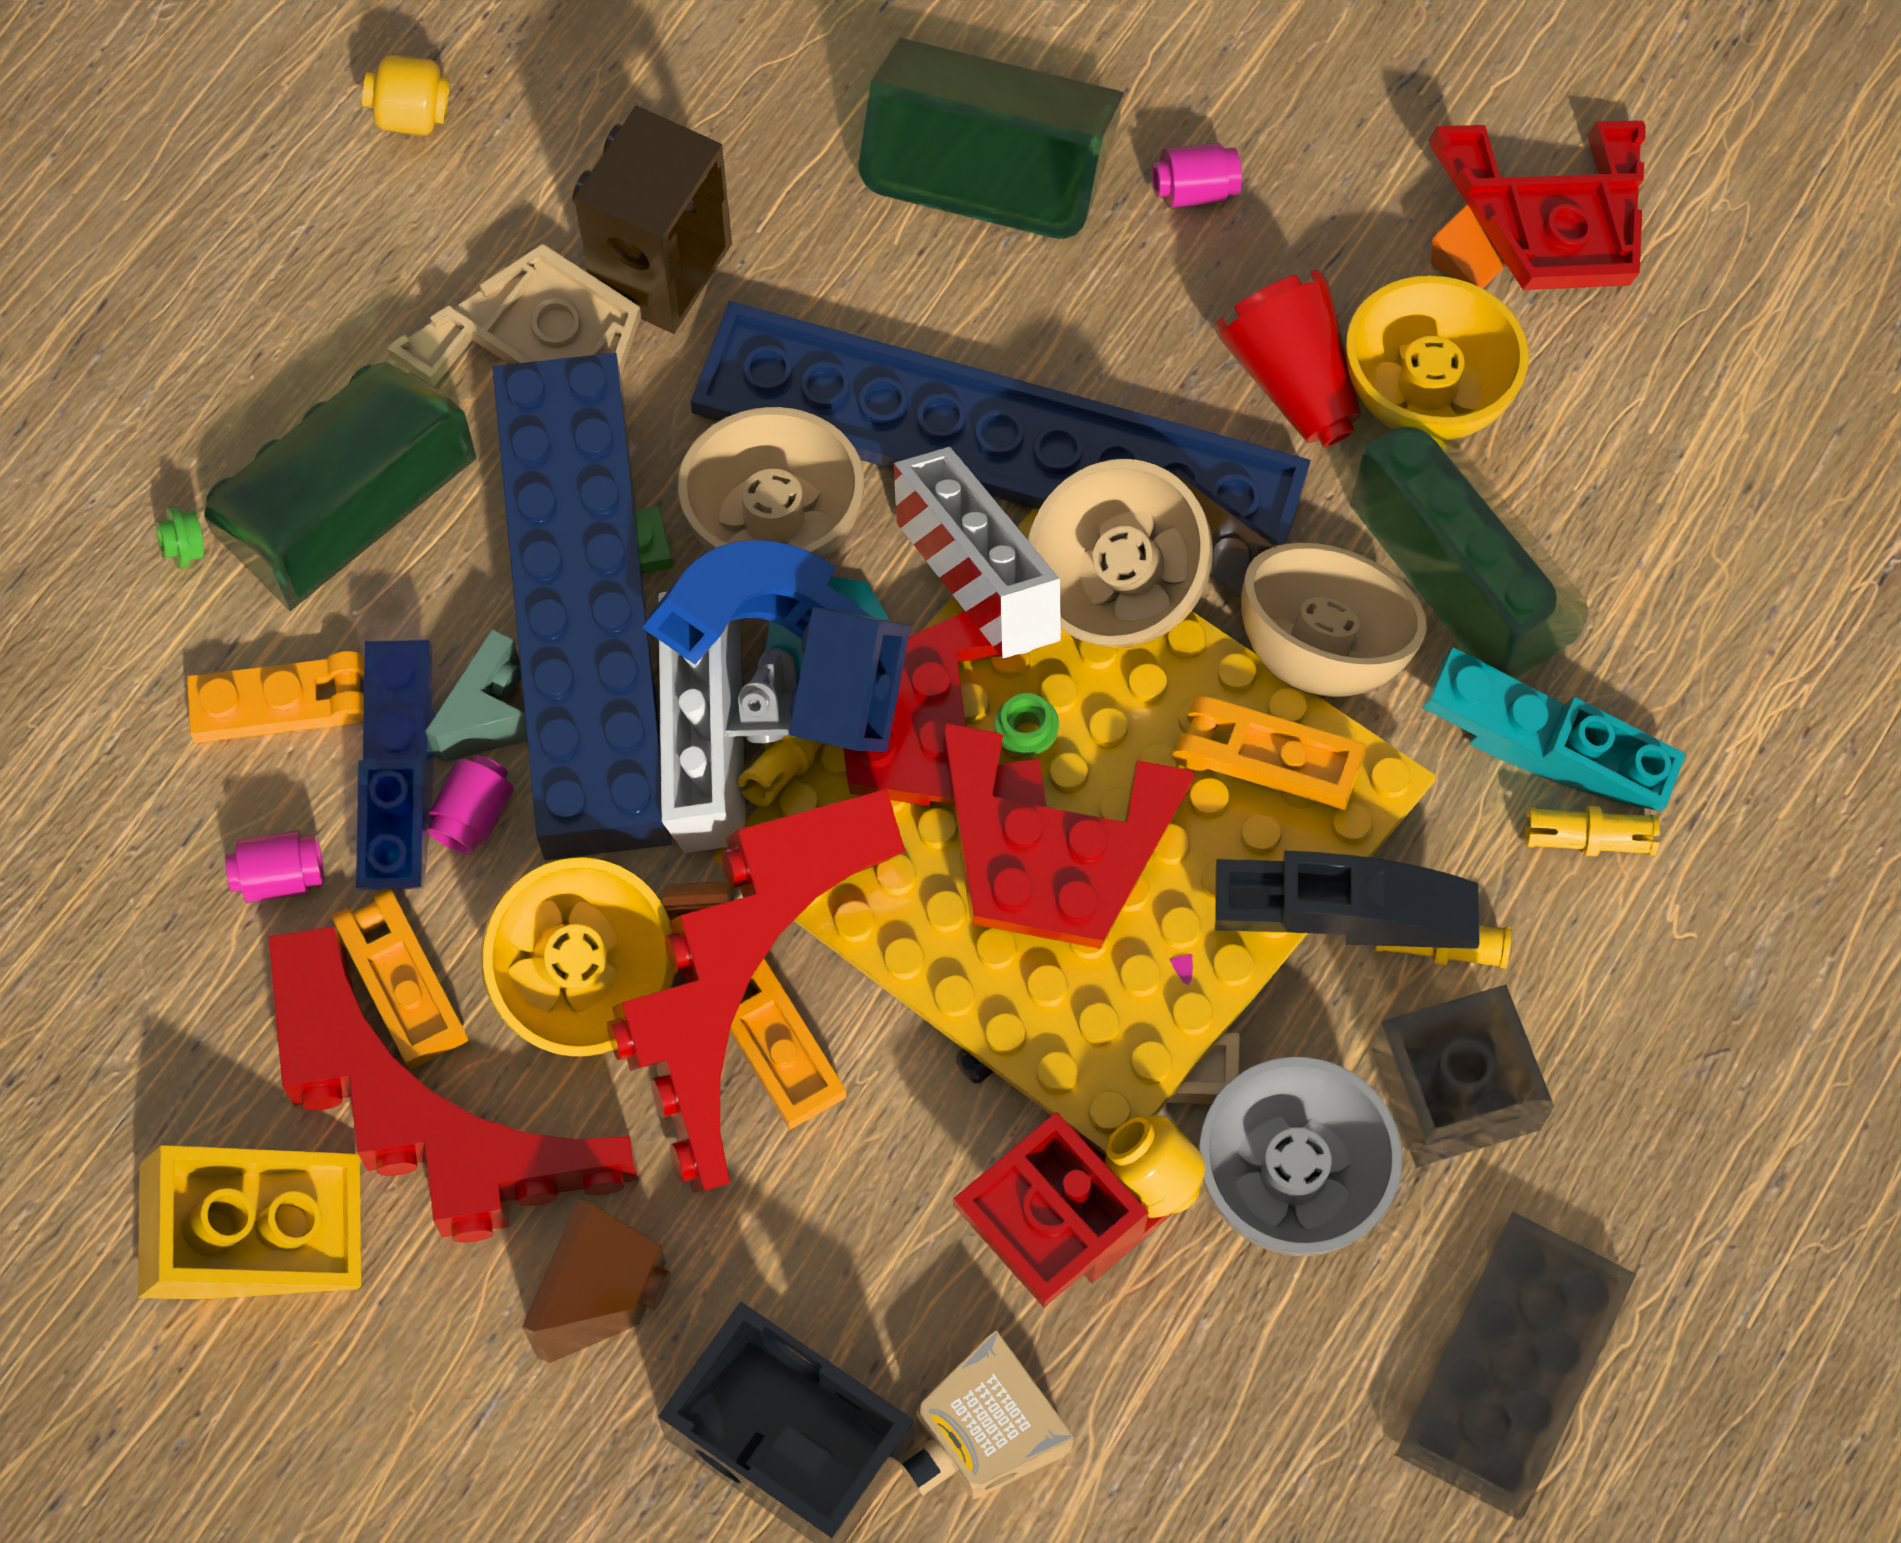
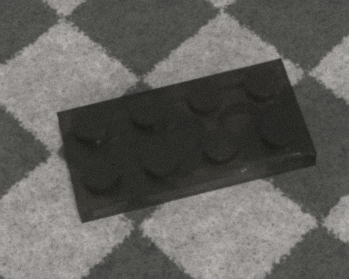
[1394,1211,1636,1521]

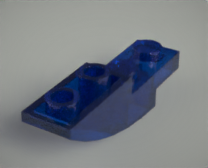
[356,640,435,890]

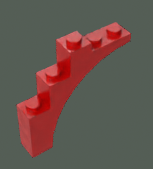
[607,789,906,1192]
[268,926,639,1243]

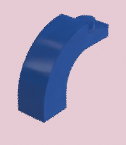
[642,540,872,665]

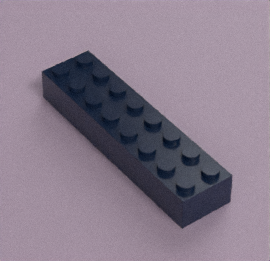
[492,353,672,860]

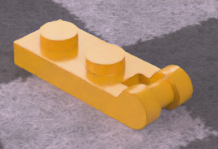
[187,651,369,743]
[1172,696,1366,810]
[330,887,469,1071]
[730,959,847,1131]

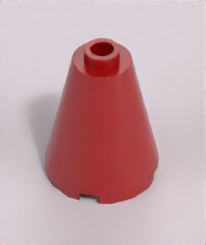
[1215,270,1361,448]

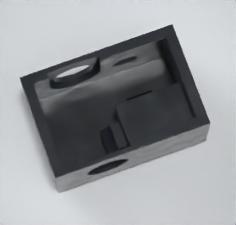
[657,1301,914,1543]

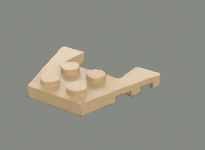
[387,243,641,387]

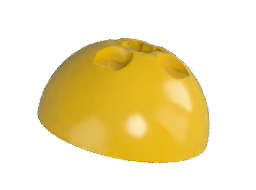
[1346,276,1529,441]
[480,858,675,1056]

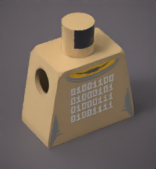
[898,1330,1074,1500]

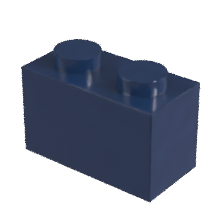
[789,607,911,752]

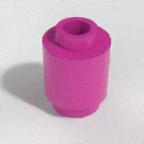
[1151,143,1242,208]
[427,755,514,855]
[225,830,325,903]

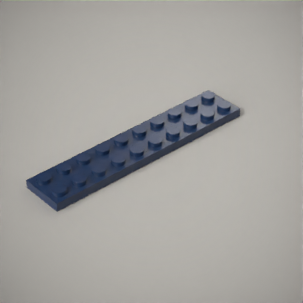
[690,301,1311,546]

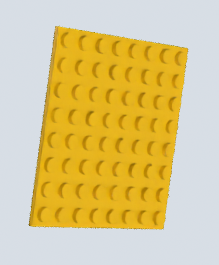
[713,508,1436,1156]

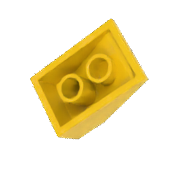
[138,1145,361,1299]

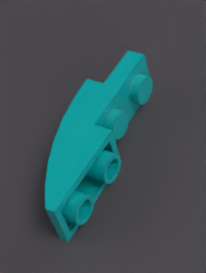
[1422,647,1686,812]

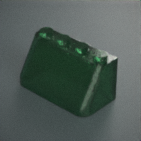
[858,37,1125,239]
[204,362,477,612]
[1350,427,1588,679]

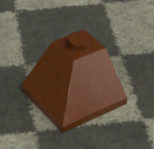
[522,1199,671,1363]

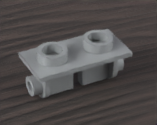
[726,648,798,743]

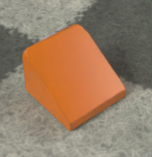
[1431,204,1507,289]
[662,881,730,921]

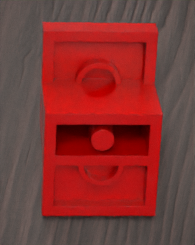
[953,1111,1174,1308]

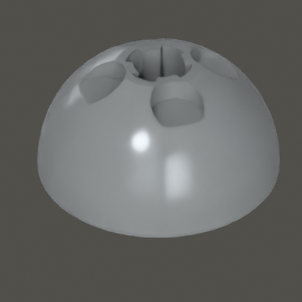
[1199,1057,1402,1256]

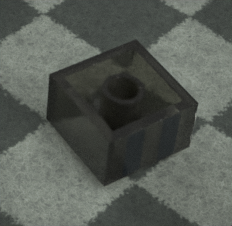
[1371,984,1555,1168]

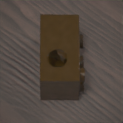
[572,105,732,334]

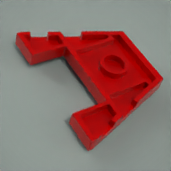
[1428,120,1646,290]
[843,611,1047,807]
[942,723,1195,949]

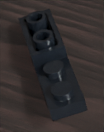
[1215,850,1480,949]

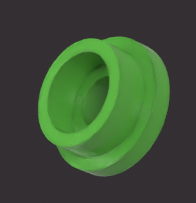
[156,506,204,569]
[995,693,1059,756]

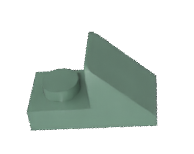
[425,629,527,762]

